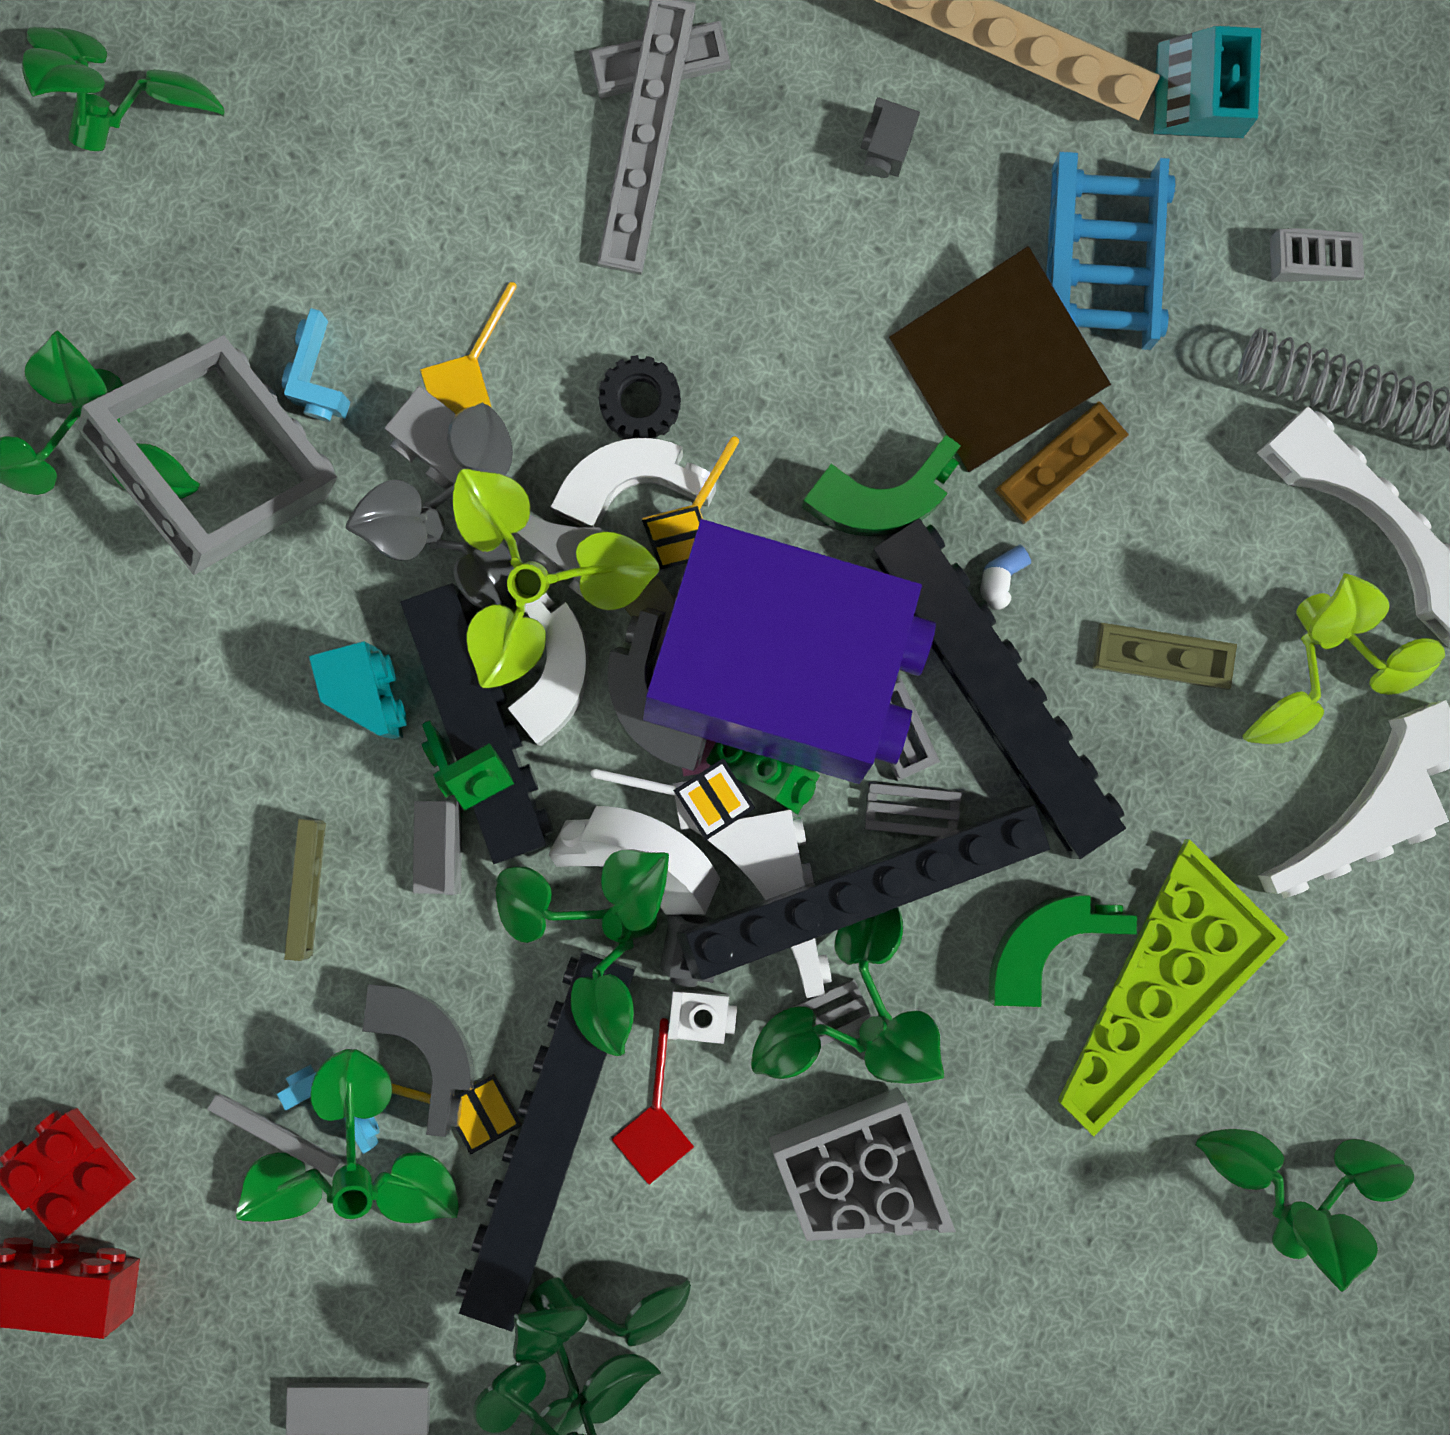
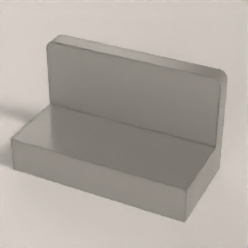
[413,801,463,895]

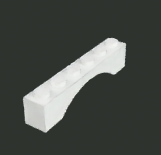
[1257,406,1450,648]

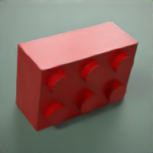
[0,1237,140,1339]

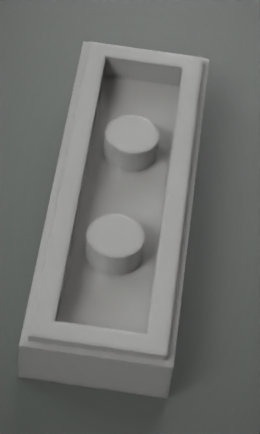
[589,21,731,99]
[207,1094,344,1177]
[286,1383,430,1435]

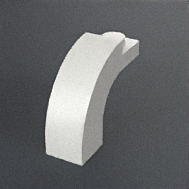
[551,438,716,527]
[508,593,589,746]
[548,806,720,915]

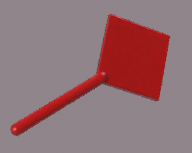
[612,1018,694,1185]

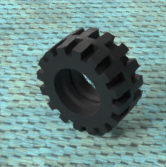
[598,355,681,440]

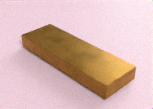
[994,401,1129,524]

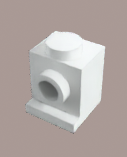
[668,988,737,1044]

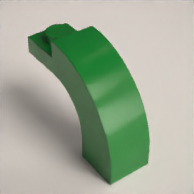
[802,435,961,536]
[988,894,1137,1007]

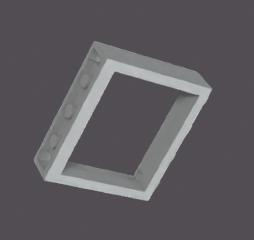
[78,335,337,575]

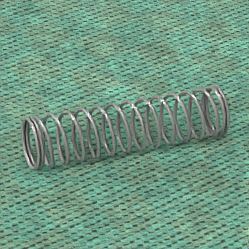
[1238,327,1450,452]

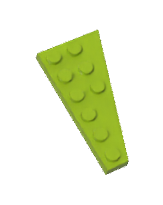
[1057,839,1289,1137]

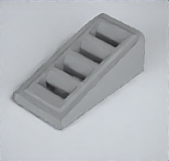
[1270,228,1364,282]

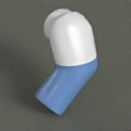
[980,544,1031,610]

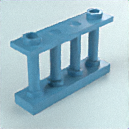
[1046,152,1175,350]

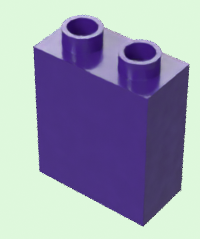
[643,519,936,784]

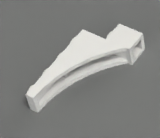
[1258,700,1450,898]
[673,781,832,998]

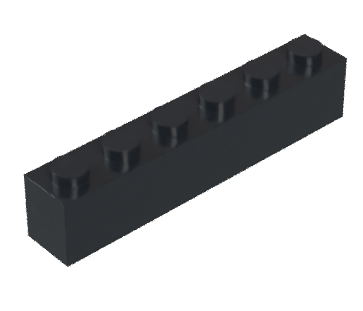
[400,583,554,864]

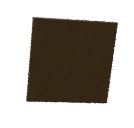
[889,246,1112,472]

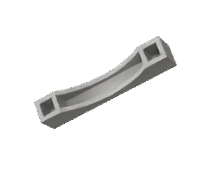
[385,385,605,604]

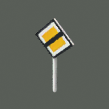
[590,758,755,841]

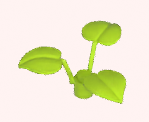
[453,469,660,688]
[1242,573,1445,744]

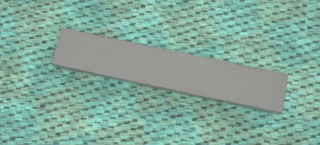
[597,0,696,275]

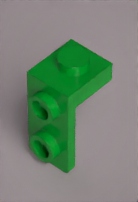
[421,720,514,811]
[706,742,820,815]

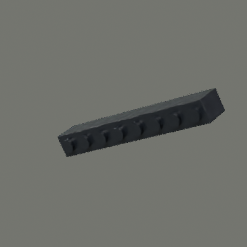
[870,518,1126,859]
[676,805,1051,981]
[455,949,637,1332]

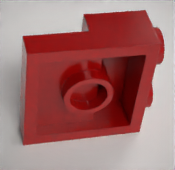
[0,1108,136,1243]

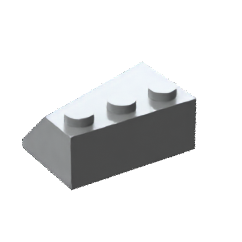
[769,1087,956,1241]

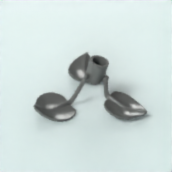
[345,402,515,610]

